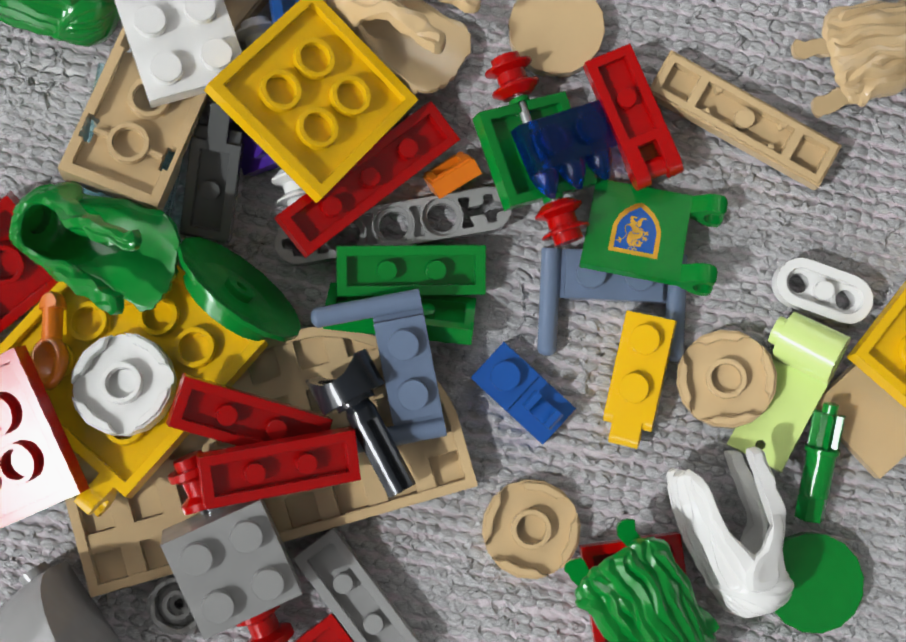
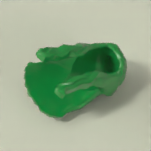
[0,0,121,47]
[9,181,181,315]
[564,518,720,642]

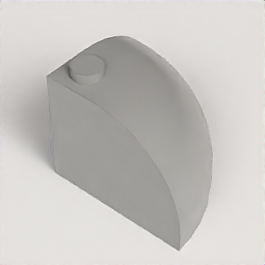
[0,561,120,642]

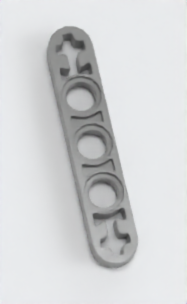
[275,187,512,267]

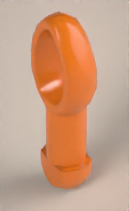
[31,291,69,390]

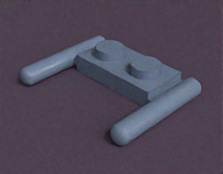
[537,248,687,362]
[310,288,447,453]

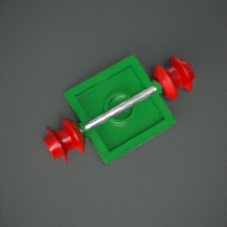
[472,51,597,247]

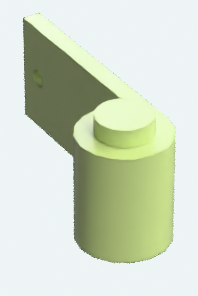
[727,311,851,473]

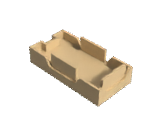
[58,27,235,211]

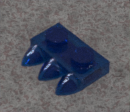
[511,100,618,199]

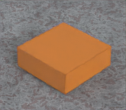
[422,151,482,199]

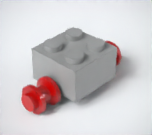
[160,450,302,642]

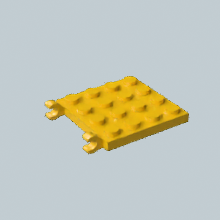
[0,265,269,517]

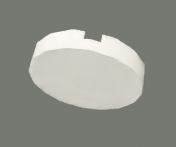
[71,333,177,437]

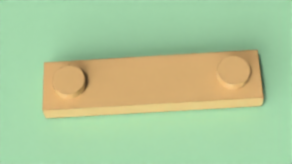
[650,50,842,190]

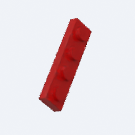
[274,100,460,258]

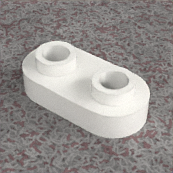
[772,258,873,325]

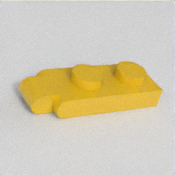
[603,310,677,449]

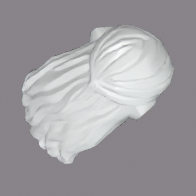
[666,447,794,618]

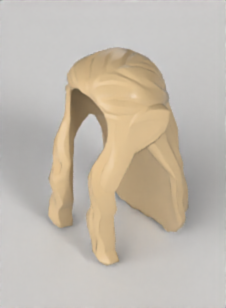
[324,0,481,95]
[791,0,906,118]

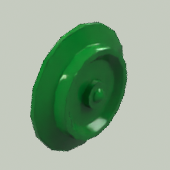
[177,237,301,342]

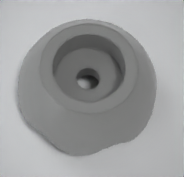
[146,574,198,635]

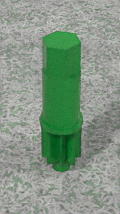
[794,402,846,524]

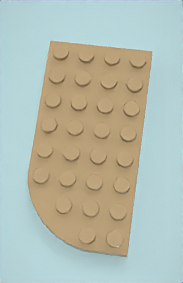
[65,327,478,598]

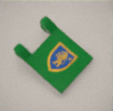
[579,178,728,296]

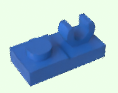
[471,342,576,445]

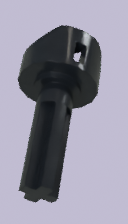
[306,349,416,498]

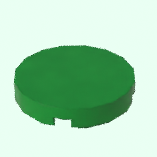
[773,532,864,633]

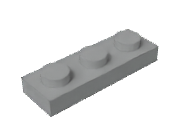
[293,527,421,642]

